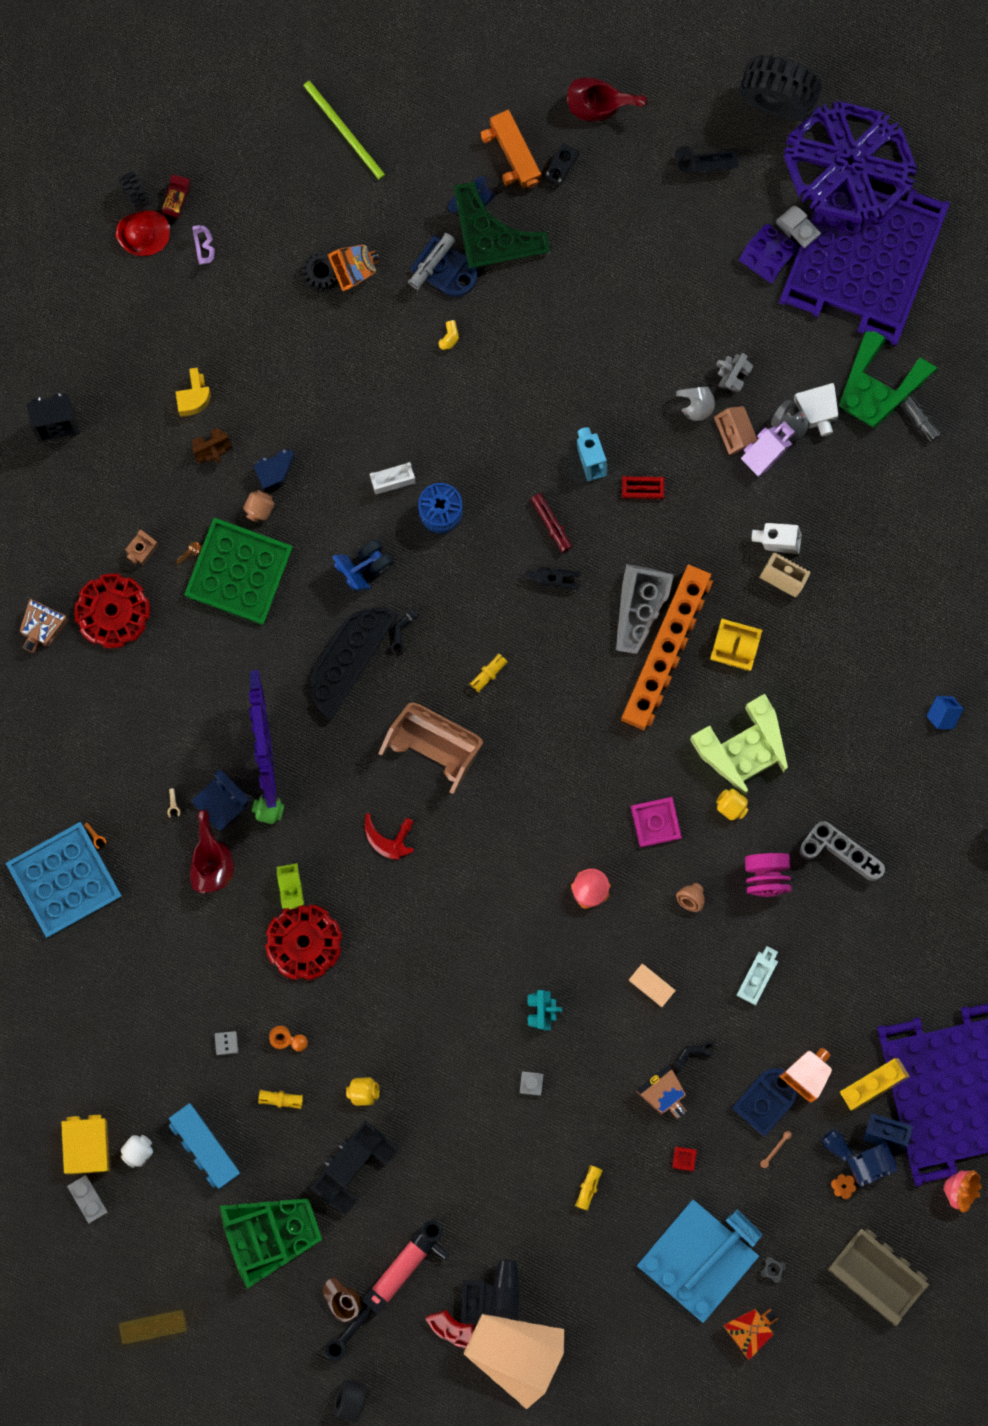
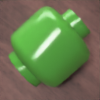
[251,794,284,824]

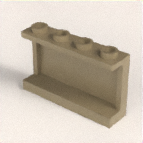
[827,1228,929,1326]

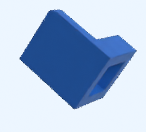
[927,696,964,729]

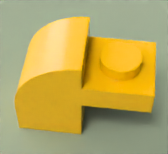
[176,368,211,417]

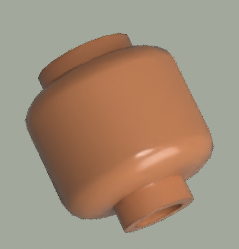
[244,490,274,522]

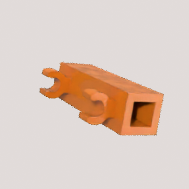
[481,109,541,189]

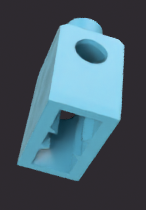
[577,427,608,481]

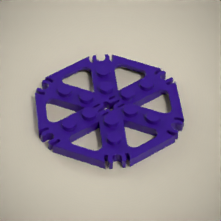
[784,101,917,223]
[249,670,277,808]

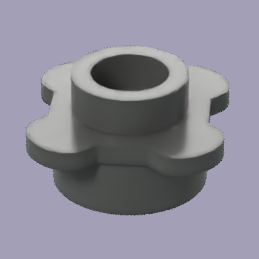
[761,1257,786,1283]

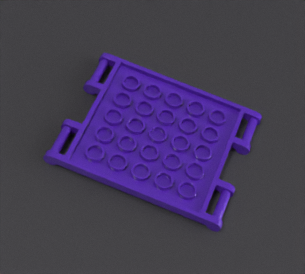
[779,178,950,346]
[877,1004,988,1187]

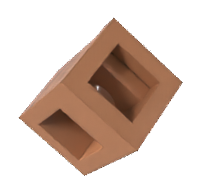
[125,529,159,565]

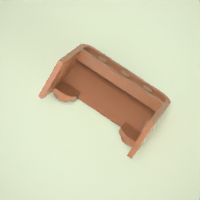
[378,703,483,794]

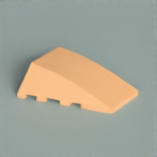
[463,1314,564,1409]

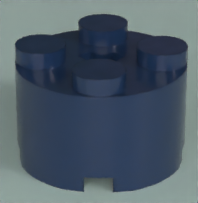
[847,1142,898,1187]

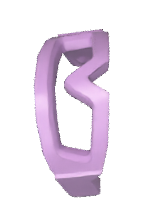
[192,225,215,265]

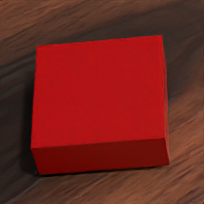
[672,1146,697,1172]

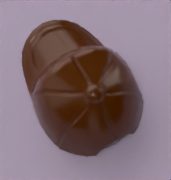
[323,1278,361,1322]

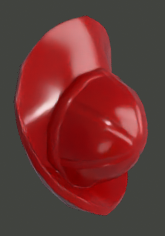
[116,211,170,256]

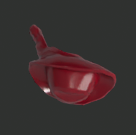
[567,77,647,122]
[190,809,234,893]

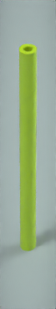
[304,81,385,180]

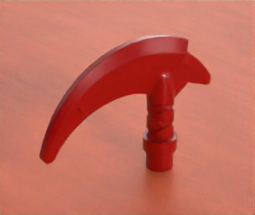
[365,813,414,860]

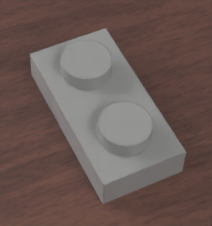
[67,1175,108,1224]

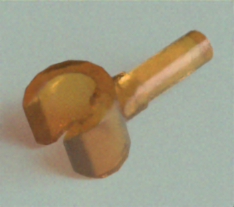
[175,542,203,565]

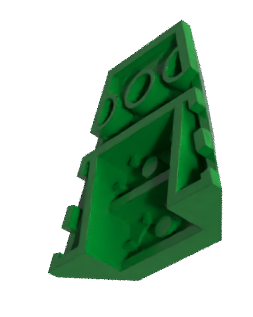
[219,1199,322,1289]

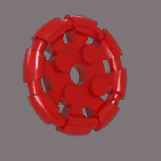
[74,573,150,648]
[265,904,342,980]

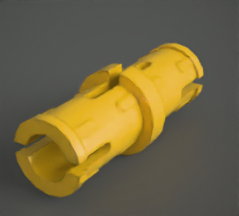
[469,653,508,693]
[258,1090,303,1109]
[575,1165,603,1211]

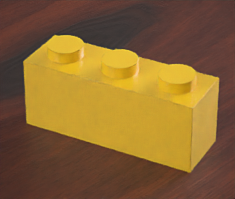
[840,1058,910,1110]

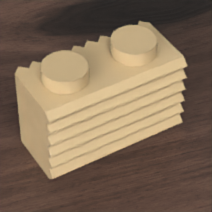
[759,552,810,598]

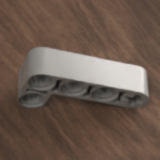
[800,822,885,881]

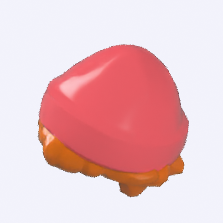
[571,869,611,909]
[944,1170,982,1213]

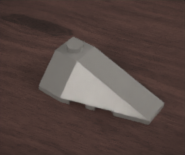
[616,564,673,654]

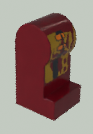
[163,174,191,218]

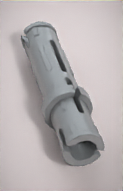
[408,233,456,290]

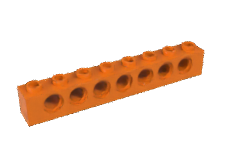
[621,564,713,731]

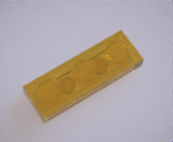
[119,1309,187,1345]

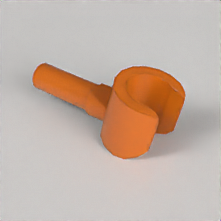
[83,823,106,849]

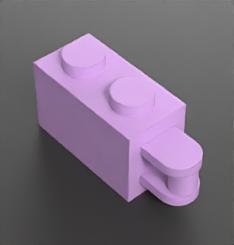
[741,421,795,476]

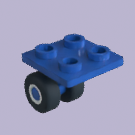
[332,539,394,591]

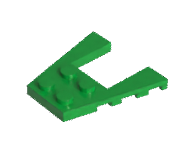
[839,331,938,428]

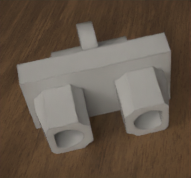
[716,353,753,392]

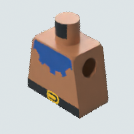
[636,1064,687,1119]

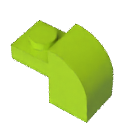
[276,863,304,909]

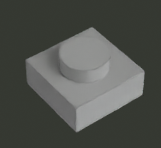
[520,1071,543,1096]

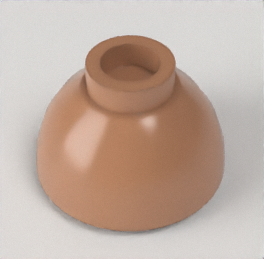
[676,883,705,912]

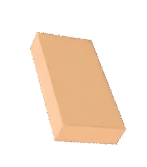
[629,964,676,1007]

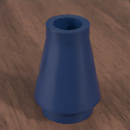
[821,1129,853,1161]

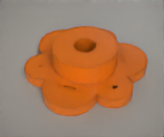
[831,1174,856,1199]

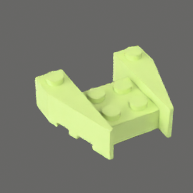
[690,694,788,795]

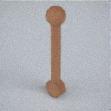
[760,1131,792,1168]

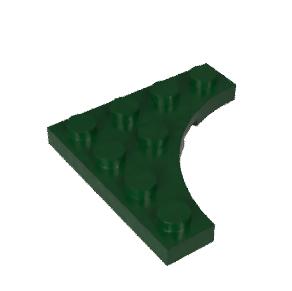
[453,181,550,268]

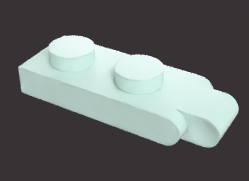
[736,946,778,1005]

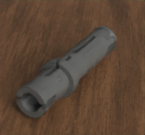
[895,387,941,442]

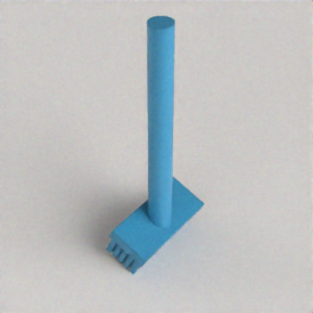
[684,1209,762,1291]

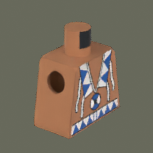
[20,599,68,653]

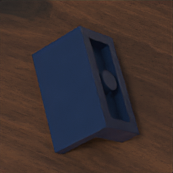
[862,1113,913,1153]

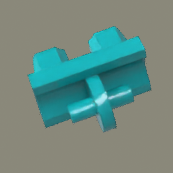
[528,990,563,1031]

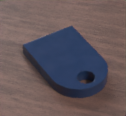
[410,236,477,297]
[732,1068,798,1137]

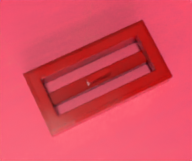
[622,476,664,499]

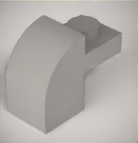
[776,206,821,249]

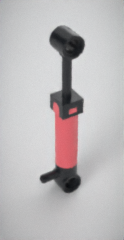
[324,1220,449,1361]

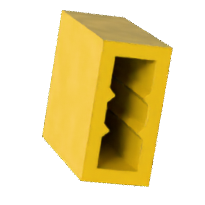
[61,1115,110,1174]

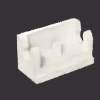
[370,462,416,495]

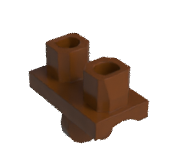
[192,428,233,464]

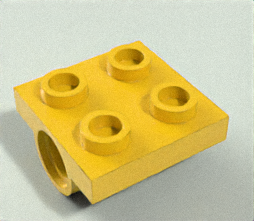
[710,619,762,671]

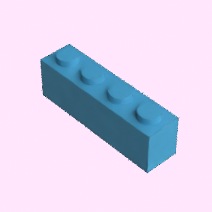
[169,1103,241,1190]

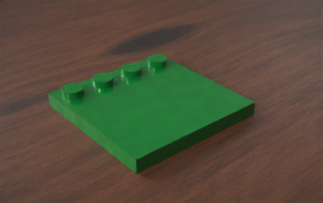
[184,518,293,625]

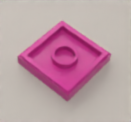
[631,797,682,848]

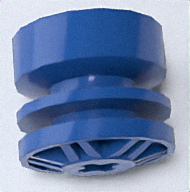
[418,483,463,533]

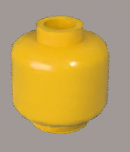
[716,789,748,820]
[346,1077,379,1106]

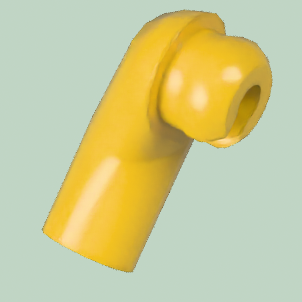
[439,320,459,350]

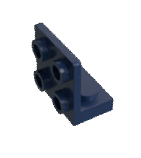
[192,769,251,831]

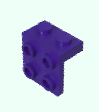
[739,224,799,284]

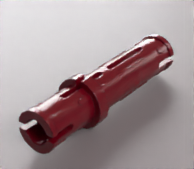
[530,493,573,553]

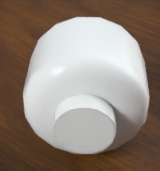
[121,1135,153,1168]

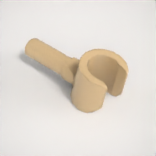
[167,788,181,818]

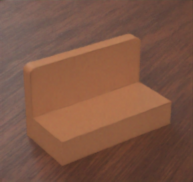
[714,406,758,455]

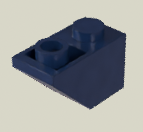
[253,449,295,492]

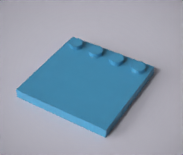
[6,822,122,938]
[637,1200,759,1323]

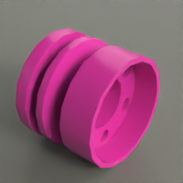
[745,853,792,897]

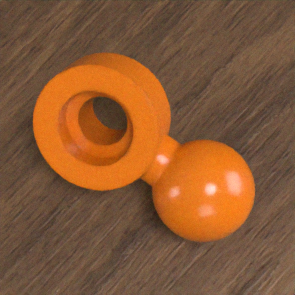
[269,1026,308,1052]

